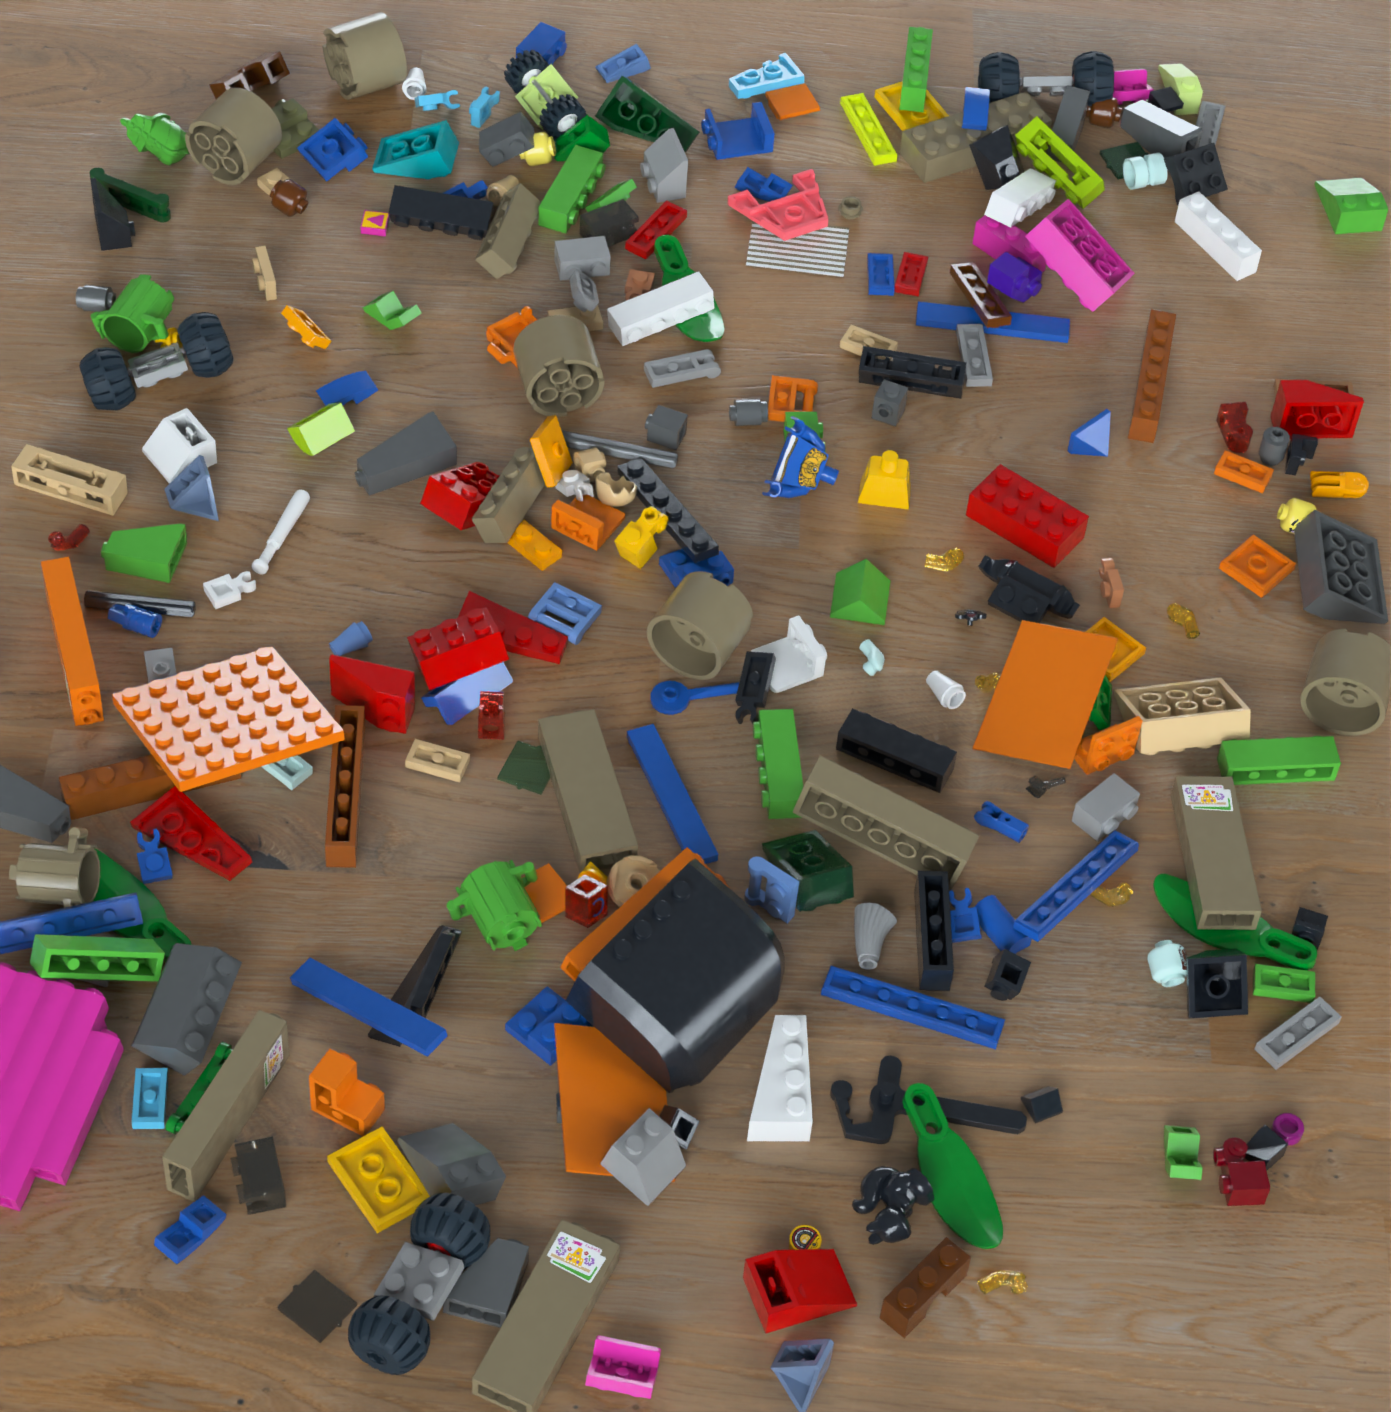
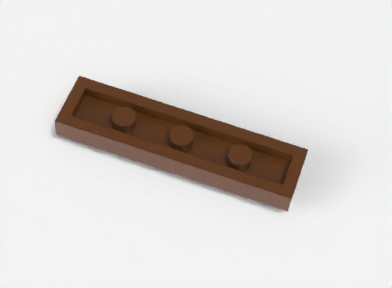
[950,262,1012,328]

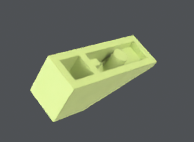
[1158,64,1203,115]

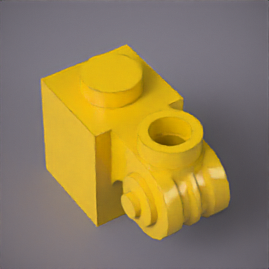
[614,506,668,569]

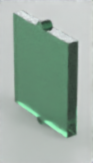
[1100,142,1149,180]
[497,741,550,795]

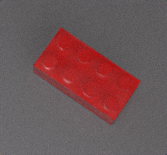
[966,464,1089,568]

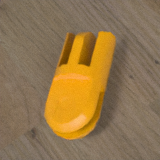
[1310,471,1369,498]

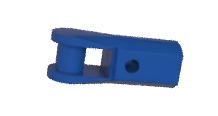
[974,801,1029,843]

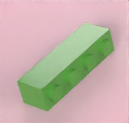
[899,27,933,112]
[538,145,606,233]
[753,709,803,819]
[1217,736,1341,785]
[30,934,165,982]

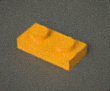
[281,305,331,349]
[507,520,562,571]

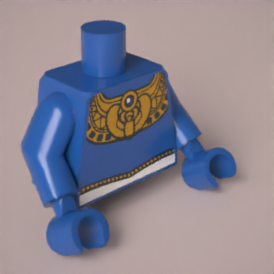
[762,416,839,498]

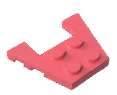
[727,169,828,241]

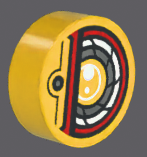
[789,1225,822,1250]

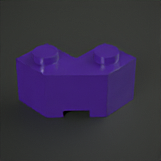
[987,252,1042,303]

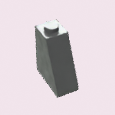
[1047,85,1090,162]
[443,1238,529,1328]

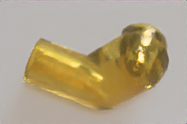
[924,548,964,571]
[1090,883,1133,907]

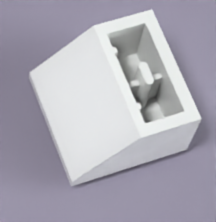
[142,408,217,484]

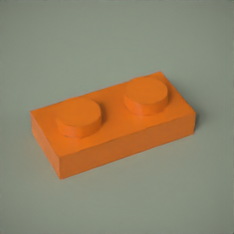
[1214,450,1274,493]

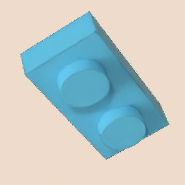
[132,1068,168,1129]

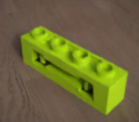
[1015,116,1105,209]

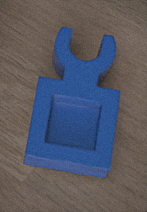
[137,829,173,884]
[949,888,982,943]

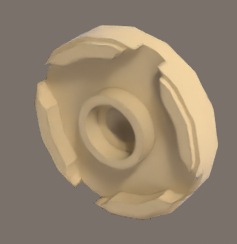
[607,855,660,907]

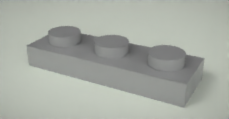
[956,324,993,387]
[1254,997,1342,1070]

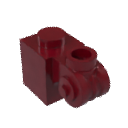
[1213,1137,1270,1206]

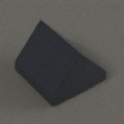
[1021,1086,1063,1124]

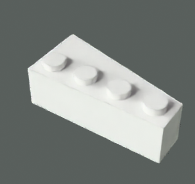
[747,1015,813,1141]

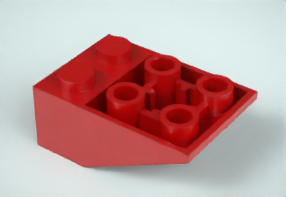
[420,462,500,531]
[743,1249,857,1334]

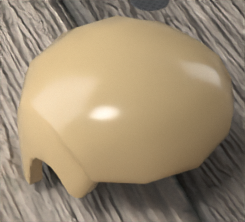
[595,472,637,507]

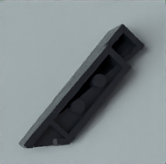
[368,925,462,1047]

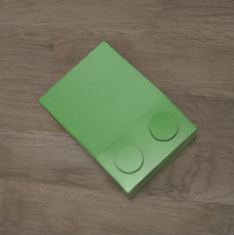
[1314,178,1388,234]

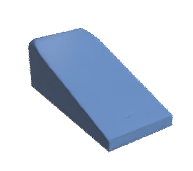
[595,44,651,83]

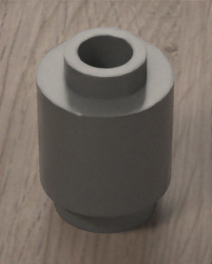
[76,285,117,312]
[729,399,768,426]
[1259,427,1290,466]

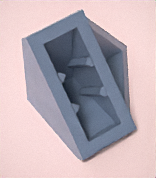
[164,455,219,521]
[770,1339,834,1412]

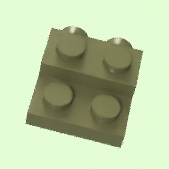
[271,98,319,159]

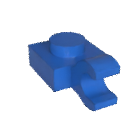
[443,180,488,199]

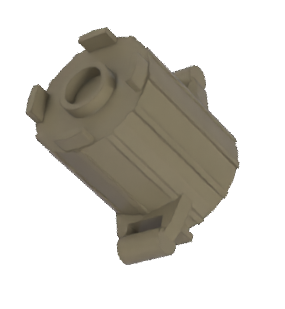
[9,827,100,908]

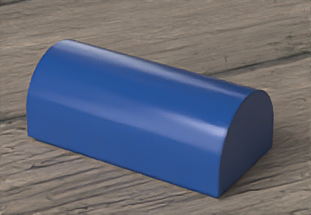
[975,895,1032,954]

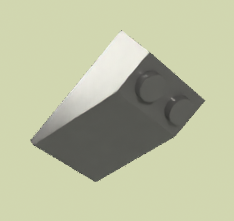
[397,1123,506,1206]

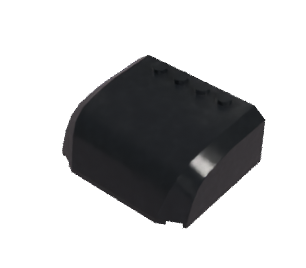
[566,859,785,1093]

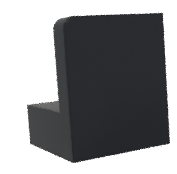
[1148,87,1184,112]

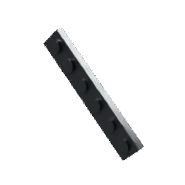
[617,457,719,563]

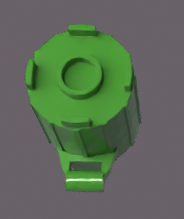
[91,274,174,353]
[447,860,542,951]

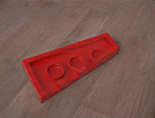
[458,591,568,664]
[130,786,253,881]

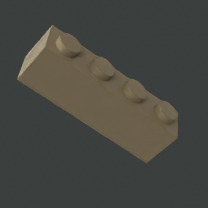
[475,183,541,279]
[472,447,545,543]

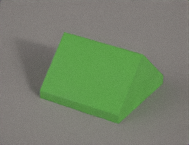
[830,559,891,625]

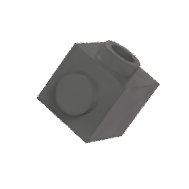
[872,379,908,427]
[645,405,688,450]

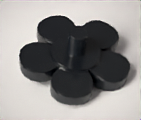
[955,610,987,626]

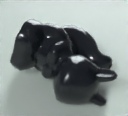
[852,1166,934,1245]

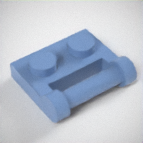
[528,582,602,645]
[744,856,799,924]

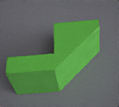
[362,291,421,330]
[1164,1125,1203,1180]

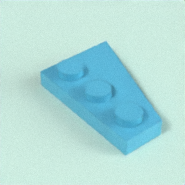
[729,53,804,99]

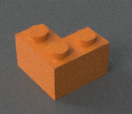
[309,1048,385,1136]

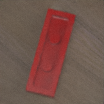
[625,200,687,259]

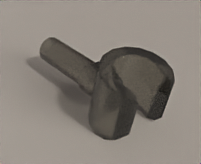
[1026,776,1066,798]

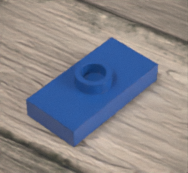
[867,253,895,296]

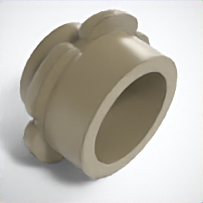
[838,196,863,219]

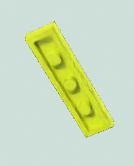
[840,93,898,166]

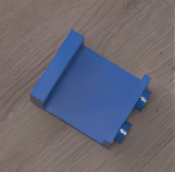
[701,102,775,160]

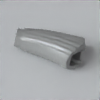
[854,902,897,970]

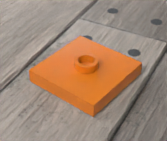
[1219,534,1296,598]

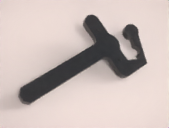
[830,1055,1027,1144]

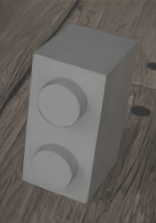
[554,236,611,281]
[1072,773,1140,842]

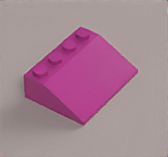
[1025,199,1135,312]

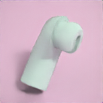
[859,639,885,676]

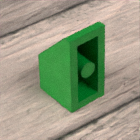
[554,115,610,161]

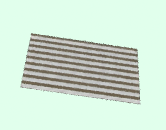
[746,221,849,277]

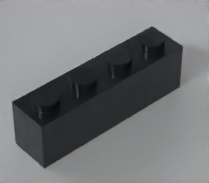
[388,185,496,240]
[836,708,957,793]
[914,870,954,991]

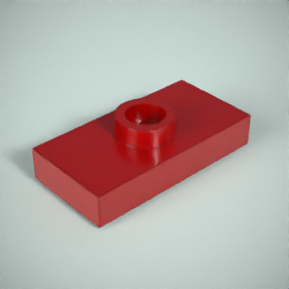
[894,252,929,297]

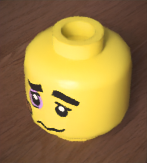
[1277,498,1316,534]

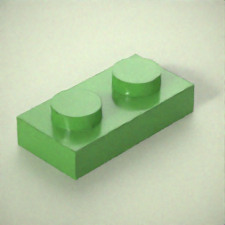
[585,179,637,216]
[1253,964,1315,1003]

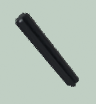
[84,590,196,618]

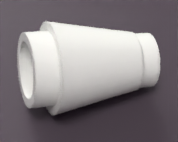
[402,67,426,100]
[926,671,966,709]

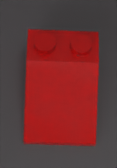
[1270,380,1364,439]
[329,654,415,734]

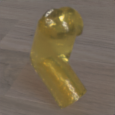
[1167,603,1200,639]
[975,672,1001,693]
[977,1269,1028,1294]

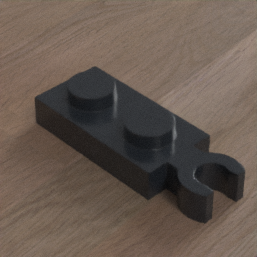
[735,651,776,724]

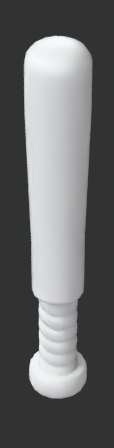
[252,489,310,575]

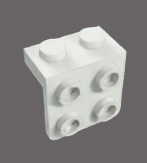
[751,615,827,693]

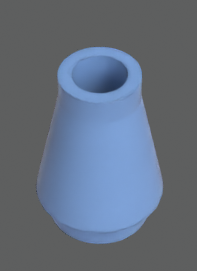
[329,621,373,656]

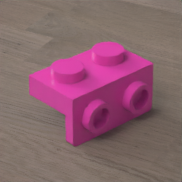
[1113,69,1154,105]
[585,1335,661,1399]

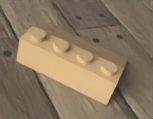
[1114,677,1251,755]

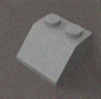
[640,128,688,203]
[600,1108,686,1206]

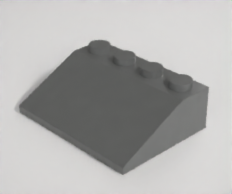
[1294,510,1388,624]

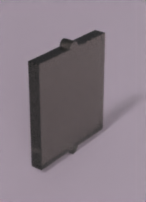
[277,1269,357,1343]

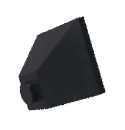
[969,125,1024,190]
[90,178,136,251]
[1186,948,1248,1019]

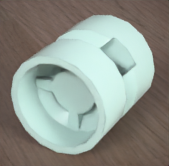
[1123,153,1167,190]

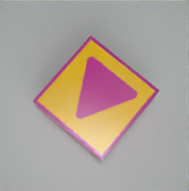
[360,210,390,236]

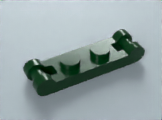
[90,168,171,222]

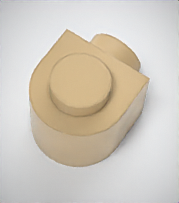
[573,447,606,482]

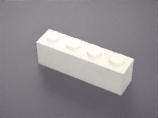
[984,168,1056,227]
[1175,191,1262,281]
[607,271,714,346]

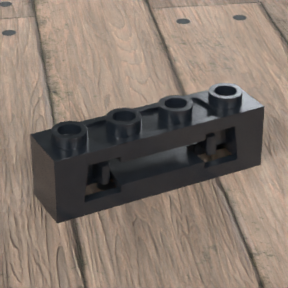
[859,346,967,399]

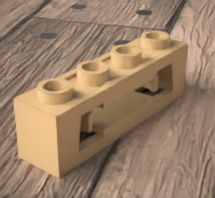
[11,444,128,516]

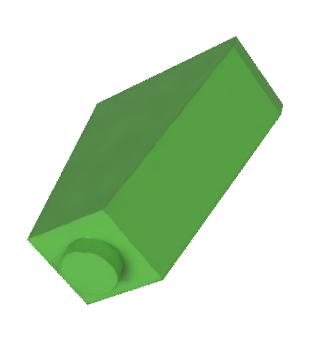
[101,524,187,583]

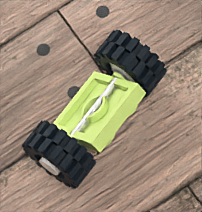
[504,50,587,141]

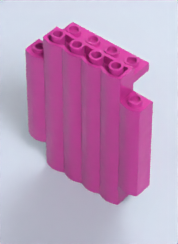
[0,962,124,1211]

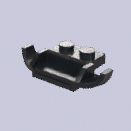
[978,555,1080,623]

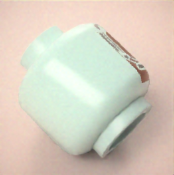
[1147,940,1187,987]

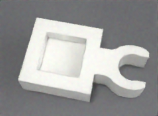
[555,470,594,501]
[203,571,256,609]

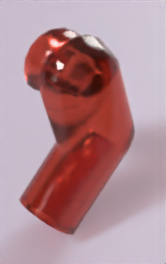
[48,524,90,551]

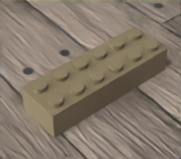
[900,91,1052,183]
[792,756,980,891]

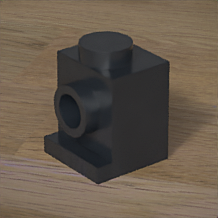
[984,949,1031,1001]

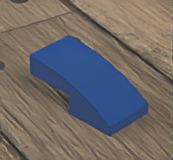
[962,87,990,131]
[735,167,793,202]
[316,370,378,406]
[154,1195,226,1264]

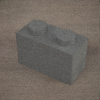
[479,112,534,167]

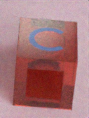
[565,875,608,928]

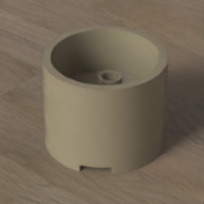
[322,12,407,100]
[185,88,282,185]
[513,315,605,417]
[647,571,753,680]
[1300,628,1391,736]

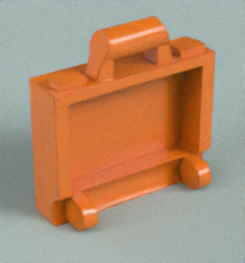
[486,306,537,368]

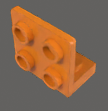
[551,495,625,551]
[1074,716,1143,775]

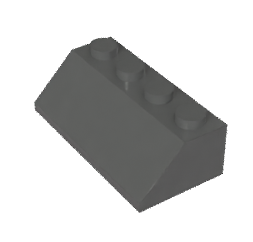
[131,943,242,1076]

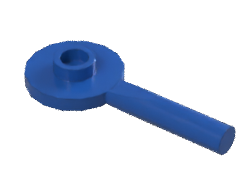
[651,681,739,715]

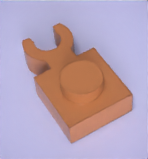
[625,269,655,301]
[1099,558,1124,608]

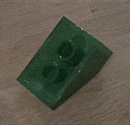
[762,830,854,912]

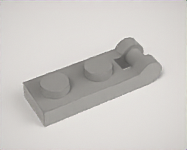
[644,349,721,388]

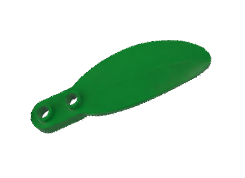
[654,235,724,342]
[93,849,192,962]
[1153,874,1317,971]
[903,1083,1003,1249]

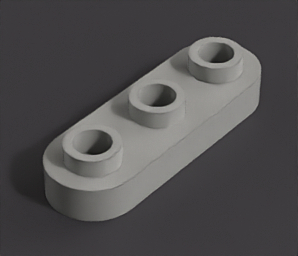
[569,270,599,312]

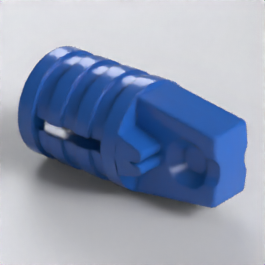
[108,604,162,638]

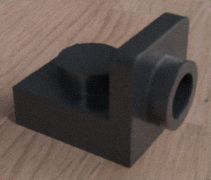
[1285,434,1318,476]
[1291,907,1328,950]

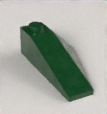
[595,76,700,152]

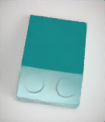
[372,120,459,179]

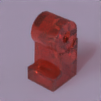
[1216,402,1253,453]
[478,691,505,740]

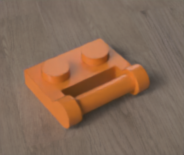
[768,375,818,422]

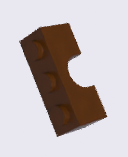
[209,51,290,99]
[880,1237,971,1338]

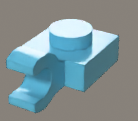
[469,87,500,128]
[415,90,460,111]

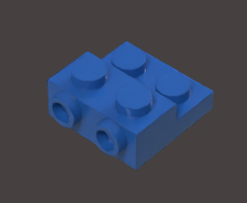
[297,118,368,182]
[659,549,734,588]
[505,986,593,1066]

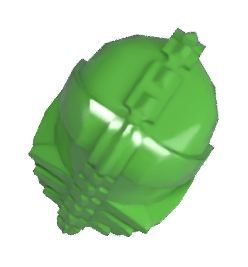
[120,113,190,166]

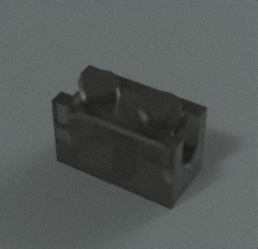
[579,199,639,247]
[230,1136,286,1215]

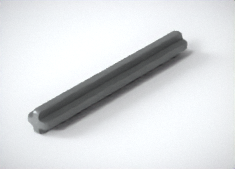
[562,430,678,468]

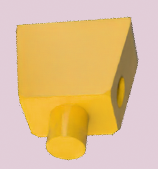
[858,450,911,509]

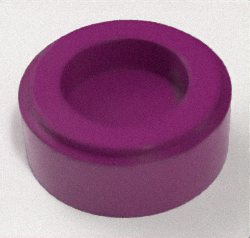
[1271,1113,1304,1145]

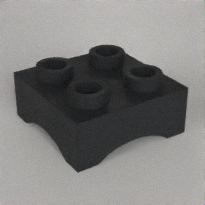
[1164,143,1228,206]

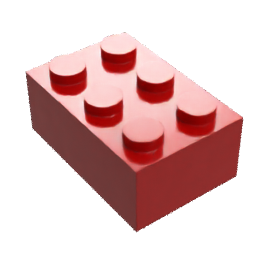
[407,607,509,690]

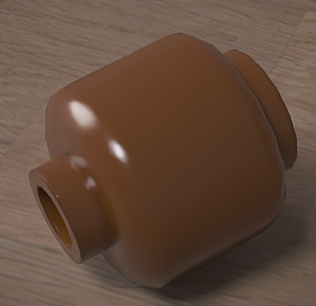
[1086,97,1123,128]
[270,179,309,217]

